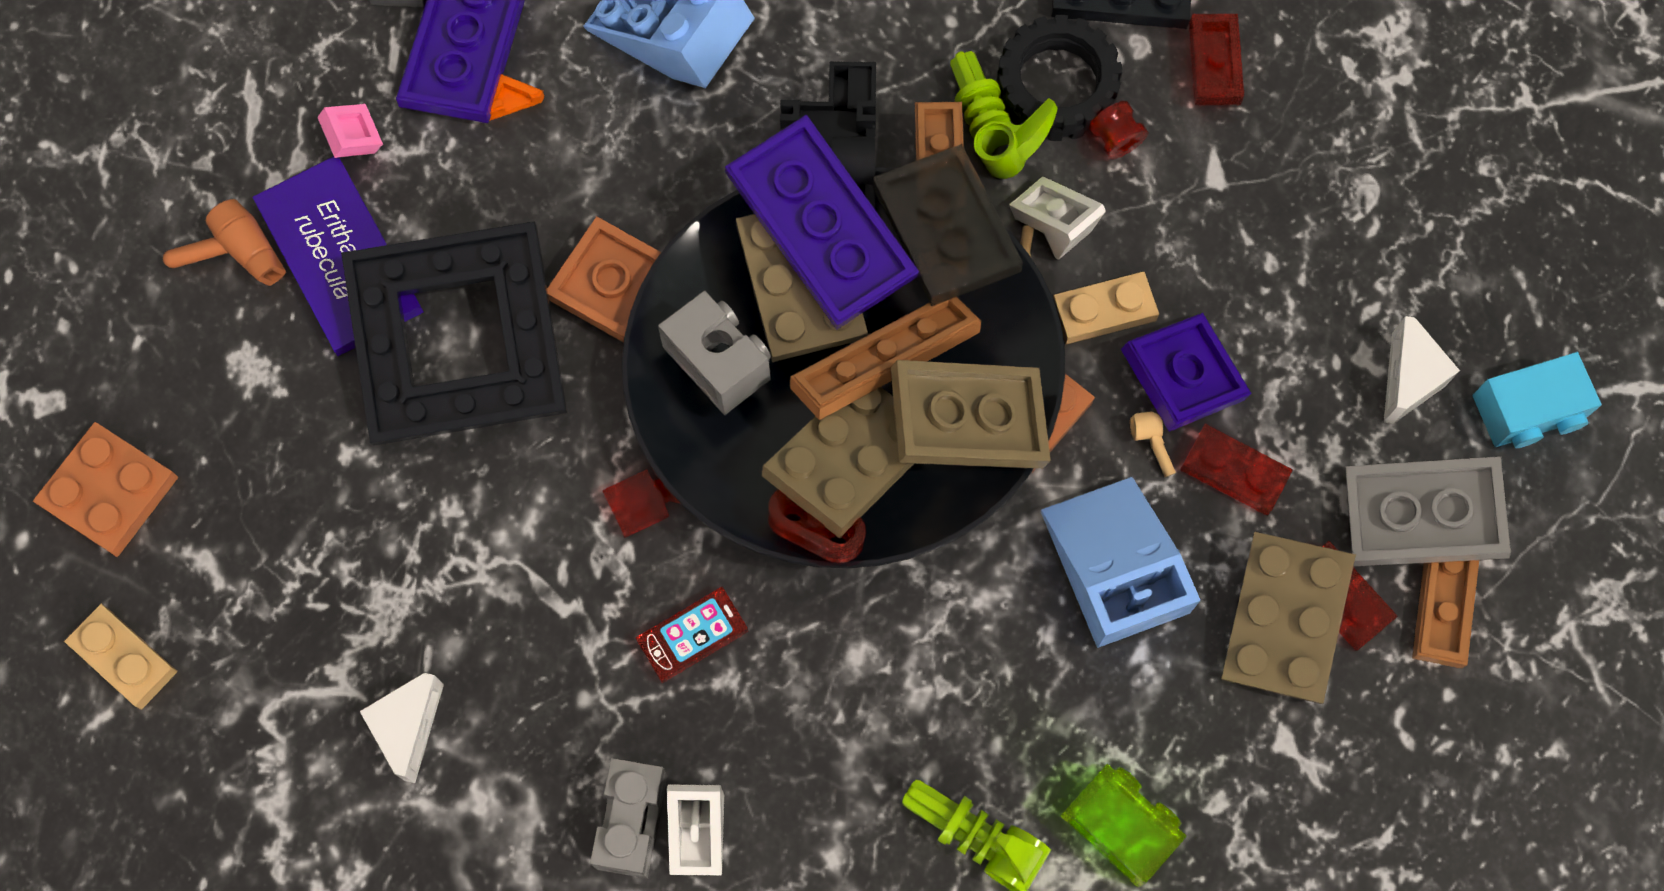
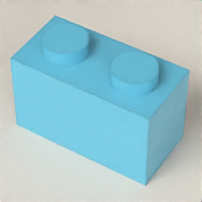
[1472,352,1602,448]

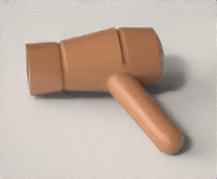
[163,199,286,286]

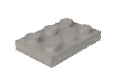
[1346,457,1511,567]

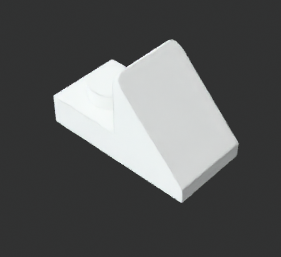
[1009,176,1106,260]

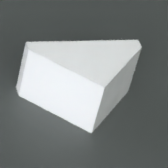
[1384,316,1460,424]
[360,673,444,783]
[667,785,724,875]

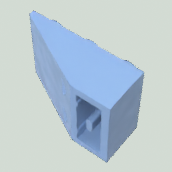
[584,0,755,88]
[1040,477,1201,648]

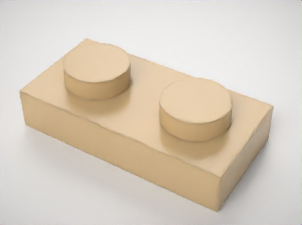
[1053,272,1159,345]
[64,604,178,710]

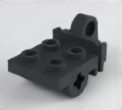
[780,61,876,208]

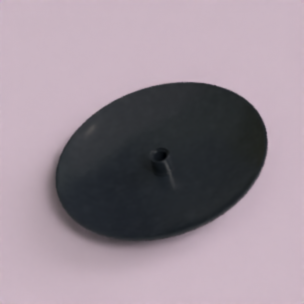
[622,167,1065,568]

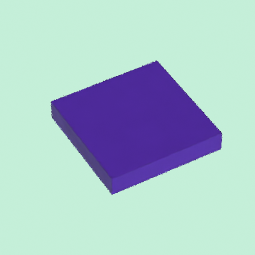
[1121,313,1252,432]

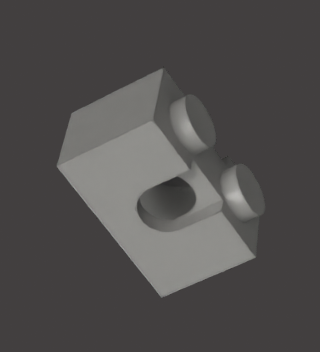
[658,291,771,415]
[590,758,667,878]

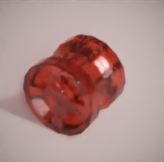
[1089,101,1149,159]

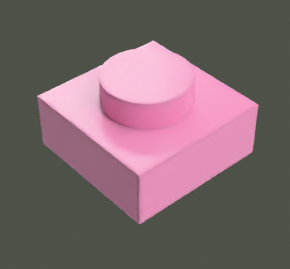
[317,104,383,158]

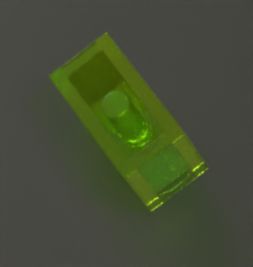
[1060,764,1187,888]

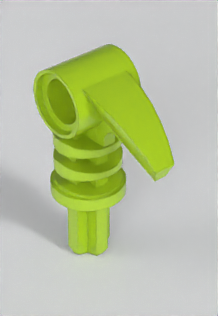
[950,51,1058,179]
[902,779,1051,891]

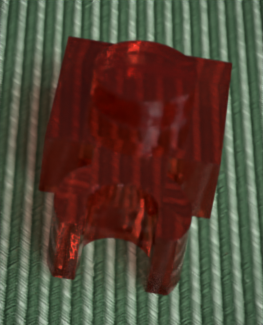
[602,469,680,538]

